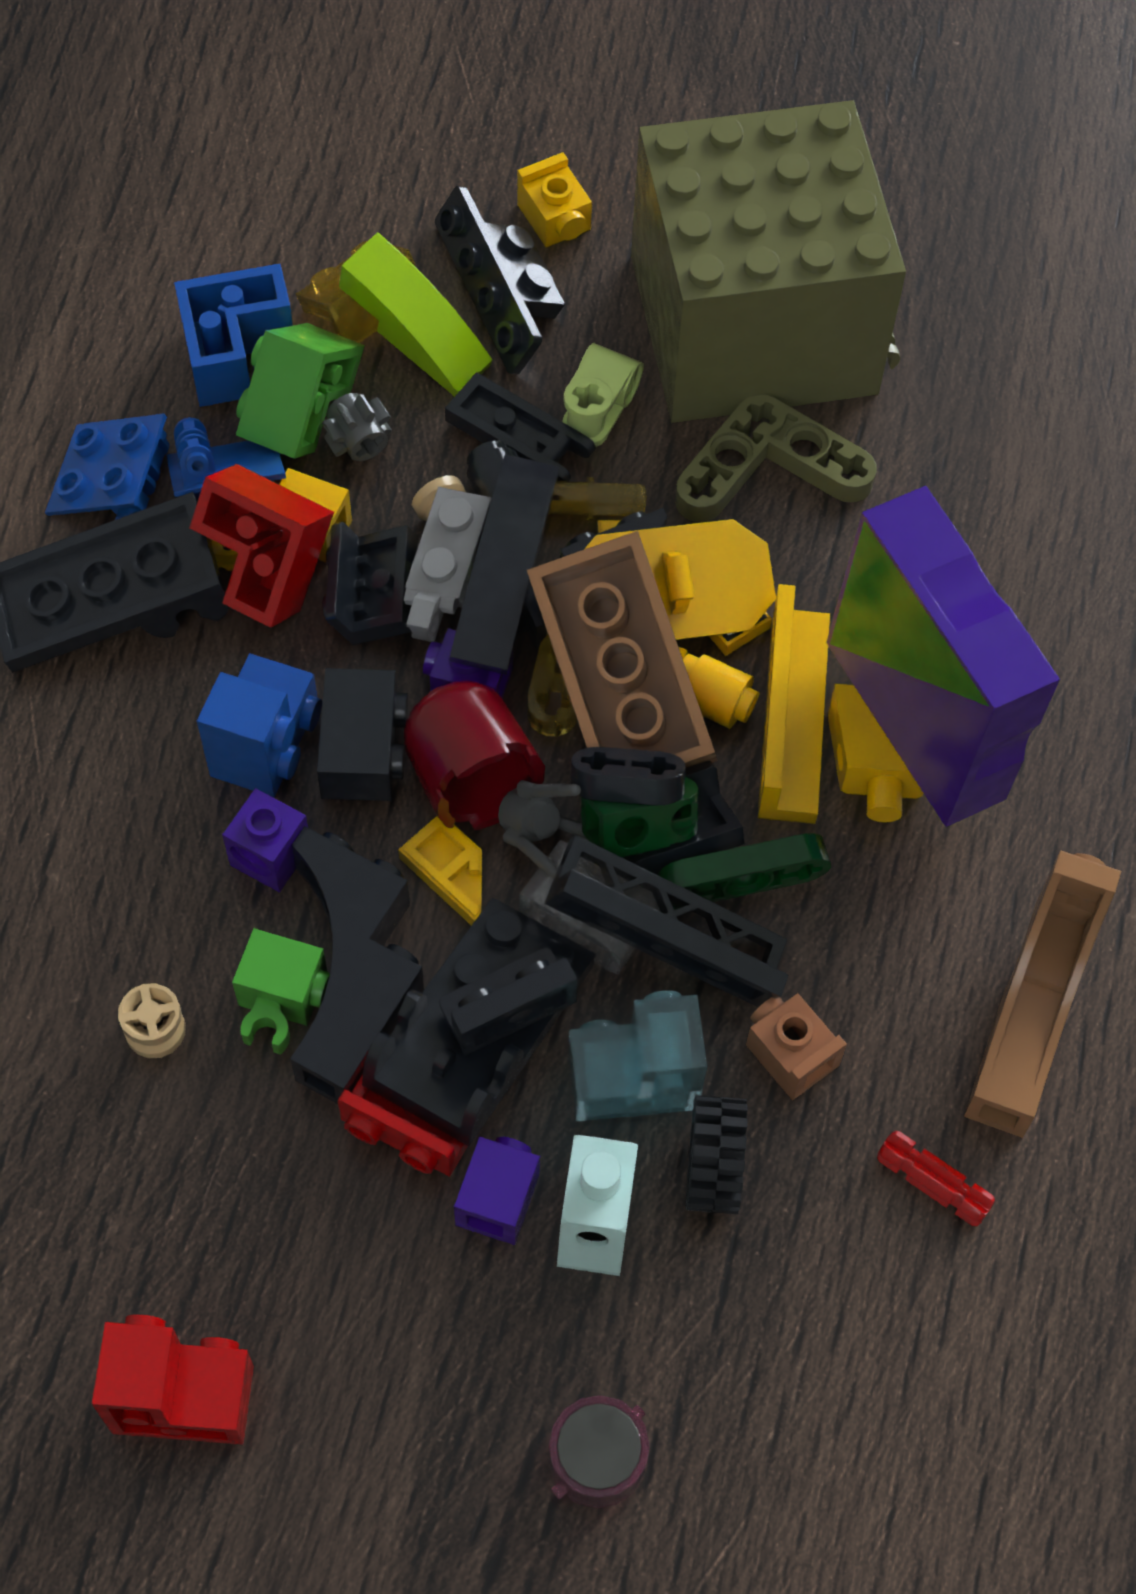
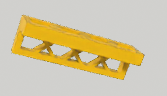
[758,584,830,824]

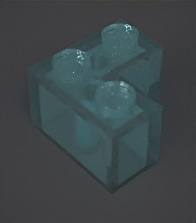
[568,991,707,1121]

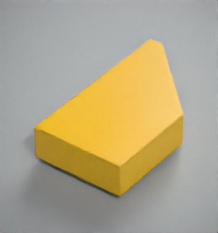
[398,816,482,926]

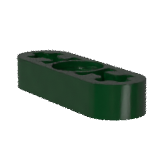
[657,833,832,909]

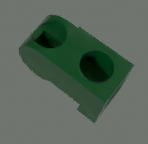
[581,777,698,857]

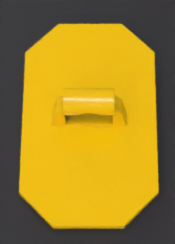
[585,519,776,640]

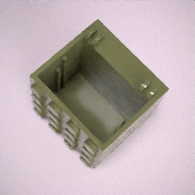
[631,100,906,423]

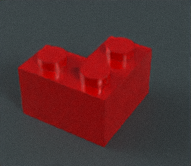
[189,464,334,628]
[92,1314,254,1445]

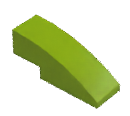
[339,232,492,397]

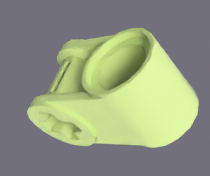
[562,343,644,447]

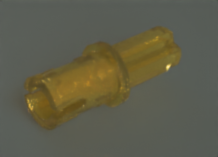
[549,477,647,521]

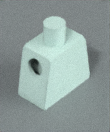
[557,1135,638,1276]

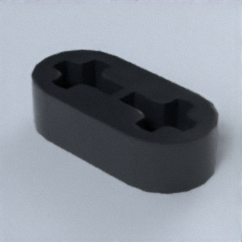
[571,747,686,806]

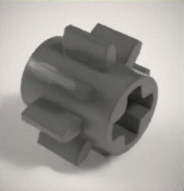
[322,393,392,461]

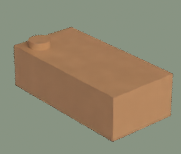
[527,531,718,768]

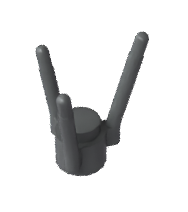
[498,780,644,880]

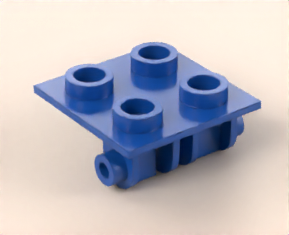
[45,414,170,520]
[166,417,286,500]

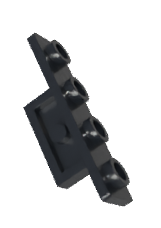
[435,186,565,374]

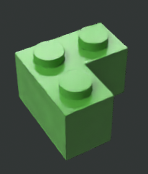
[236,323,365,459]

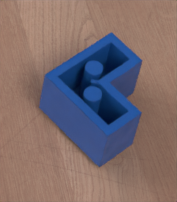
[174,263,293,407]
[197,653,323,798]

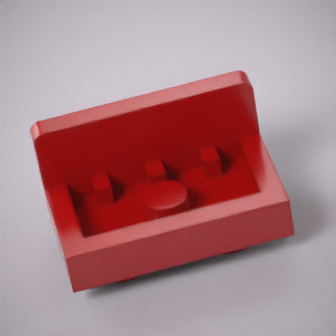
[338,1074,468,1177]

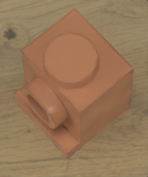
[746,993,847,1101]

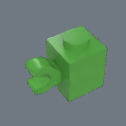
[232,928,330,1055]

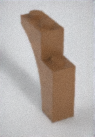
[964,850,1122,1138]

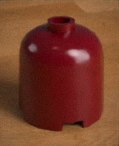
[404,681,545,830]

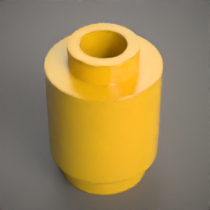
[683,653,759,729]

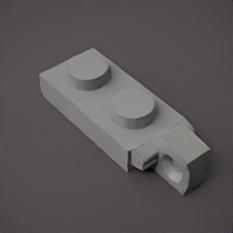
[404,487,492,642]

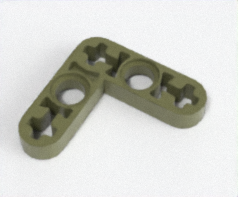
[675,395,877,522]

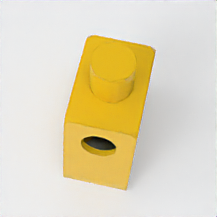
[828,684,923,822]

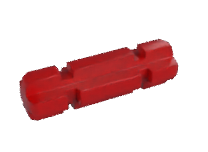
[877,1131,995,1226]

